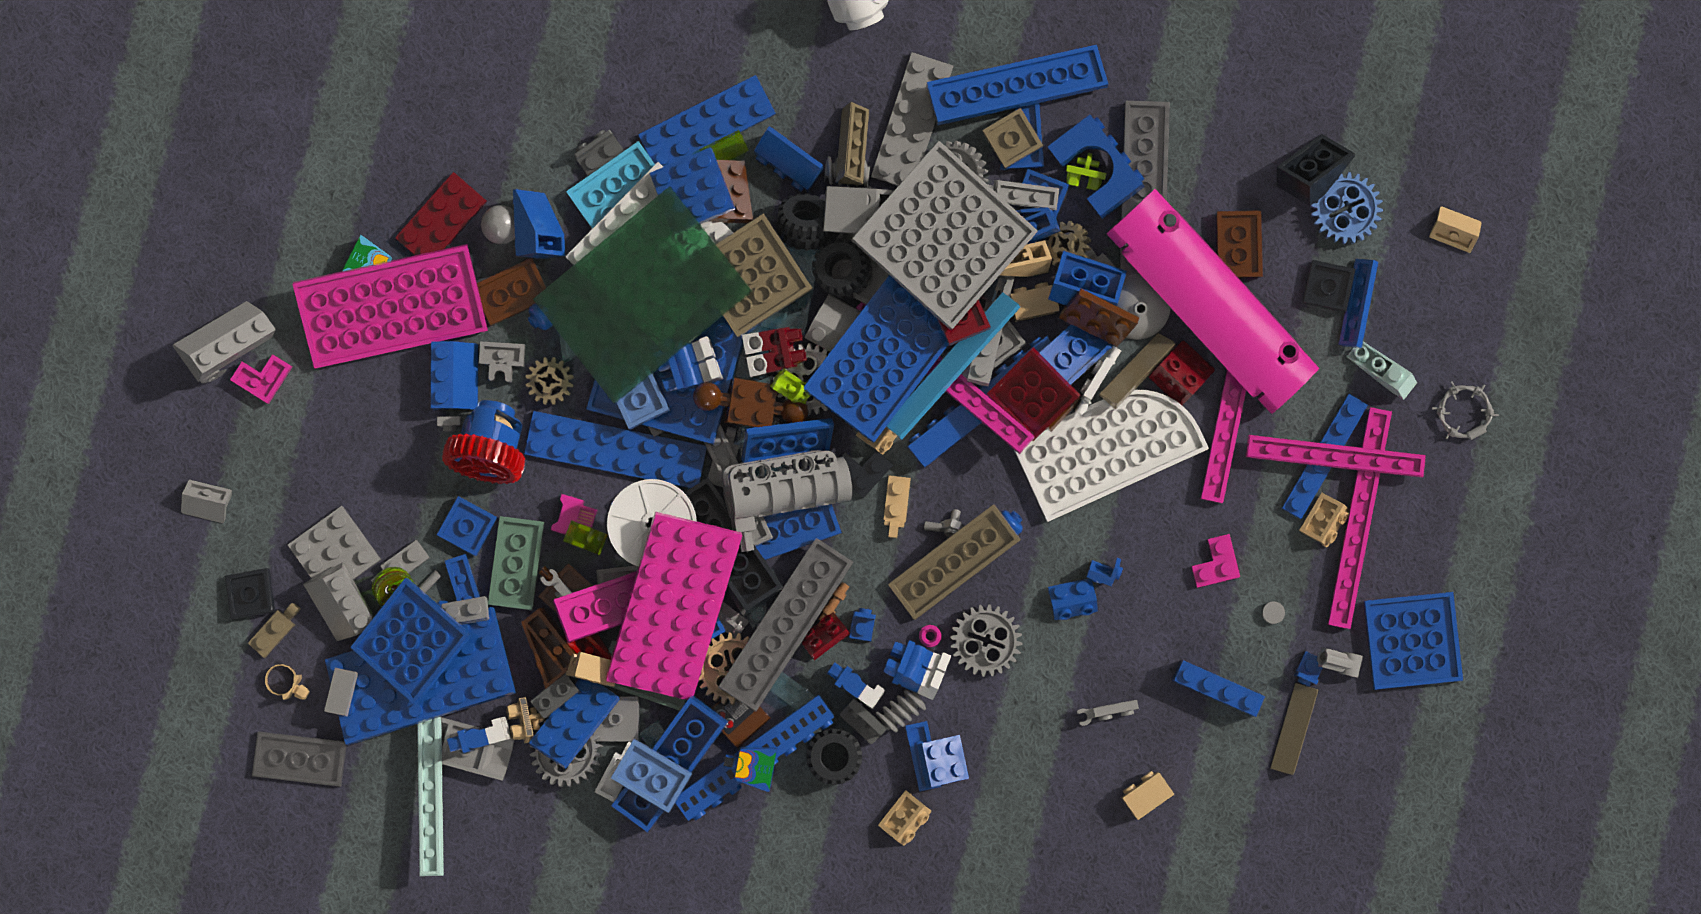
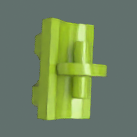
[1066,153,1106,191]
[771,369,811,404]

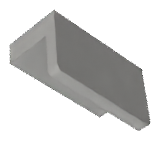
[181,480,232,523]

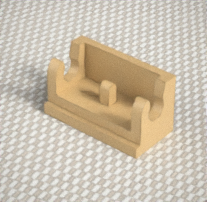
[566,652,615,687]

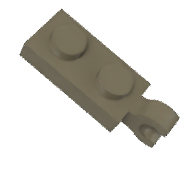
[248,603,301,658]

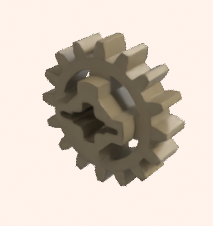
[1045,221,1091,268]
[526,357,574,405]

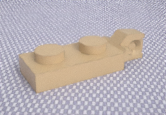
[884,476,911,538]

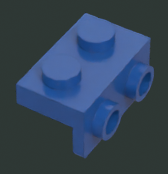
[1048,578,1098,620]

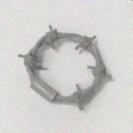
[1432,381,1499,440]

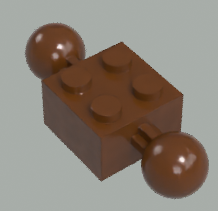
[693,378,809,428]

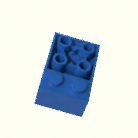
[513,189,565,259]

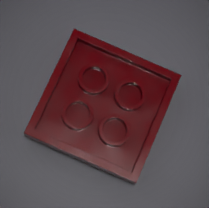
[987,347,1080,441]

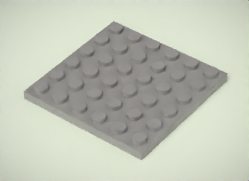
[851,141,1038,330]

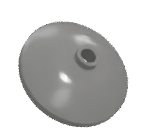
[1117,273,1171,340]

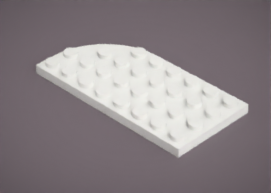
[1014,390,1209,522]

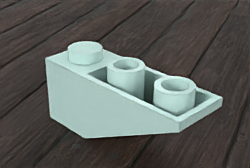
[1347,342,1417,400]

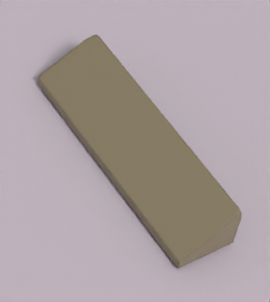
[836,102,869,185]
[1099,333,1176,409]
[1270,683,1318,775]

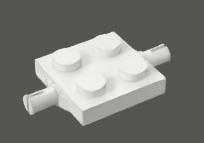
[1075,346,1121,416]

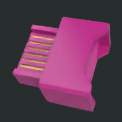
[551,494,598,537]

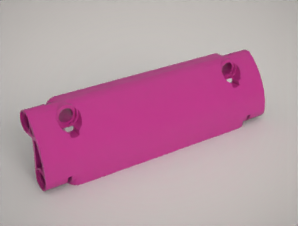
[1107,189,1319,414]

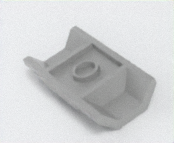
[416,717,514,781]

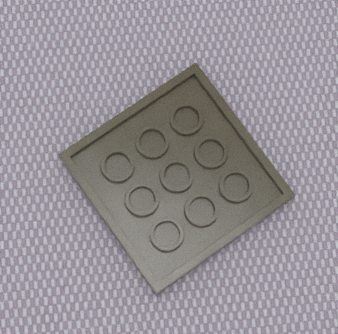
[689,213,813,337]

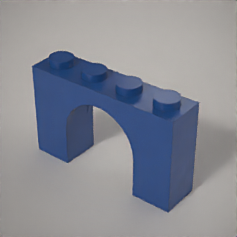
[1048,115,1145,219]

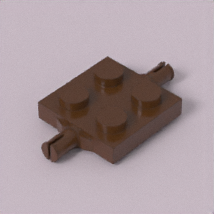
[538,563,593,613]

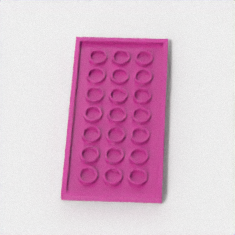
[292,244,488,369]
[606,512,742,700]

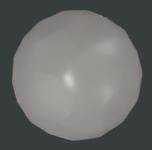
[481,205,515,244]

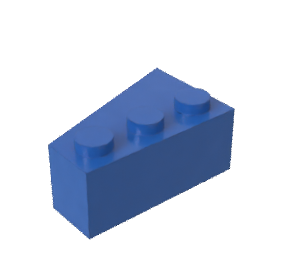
[1016,207,1061,244]

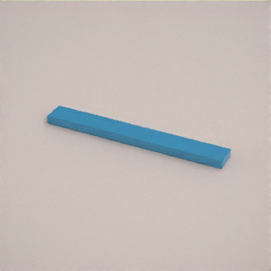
[886,293,1020,439]

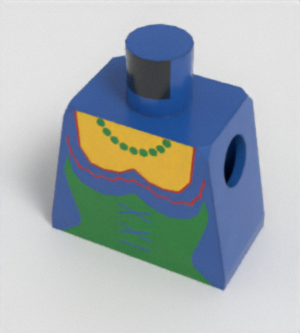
[723,747,778,792]

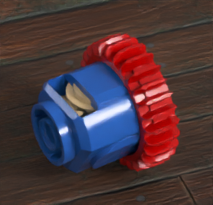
[442,400,525,484]

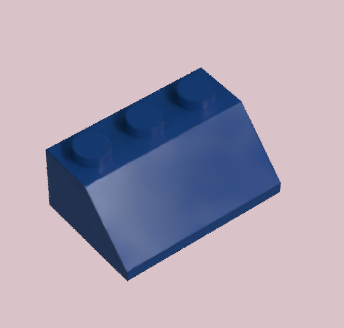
[754,126,823,193]
[1048,251,1127,306]
[431,341,478,410]

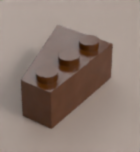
[521,607,577,689]

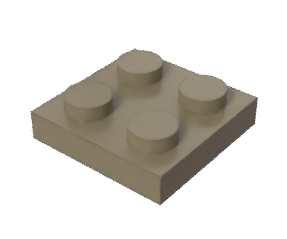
[982,108,1043,169]

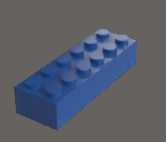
[611,696,729,832]

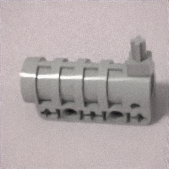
[721,450,852,552]

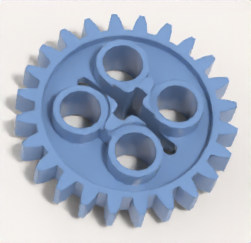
[1310,172,1383,244]

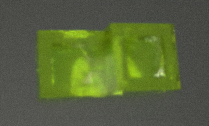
[563,520,608,555]

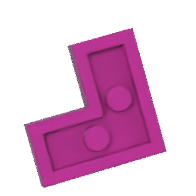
[230,354,292,404]
[1191,534,1240,588]

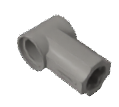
[1317,648,1363,678]

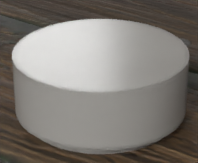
[1262,602,1285,624]

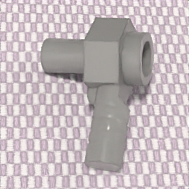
[924,509,963,537]

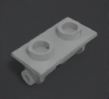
[718,601,749,638]

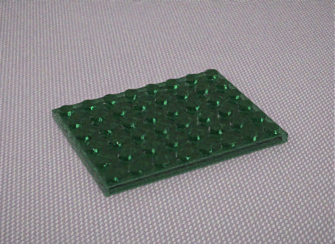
[533,186,753,403]

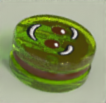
[372,567,415,607]

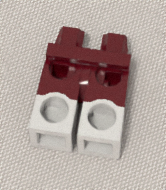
[742,327,807,377]

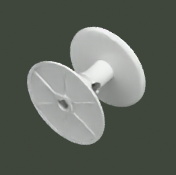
[607,479,697,567]

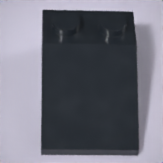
[1277,134,1355,206]

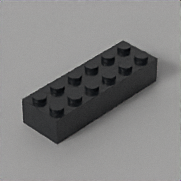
[684,478,783,616]

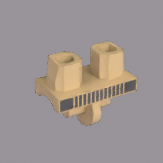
[506,697,545,743]

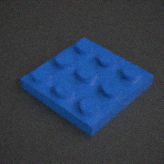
[650,147,735,235]

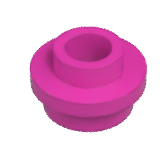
[919,625,941,647]

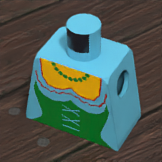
[342,235,392,271]

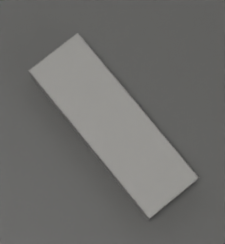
[993,180,1059,210]

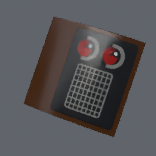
[711,699,771,748]

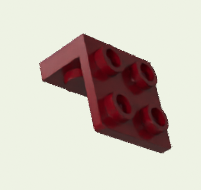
[1149,341,1215,405]
[801,612,850,660]

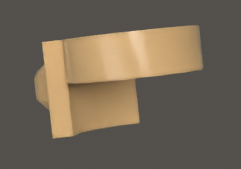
[265,664,310,700]

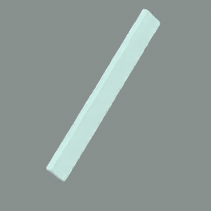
[417,717,444,876]

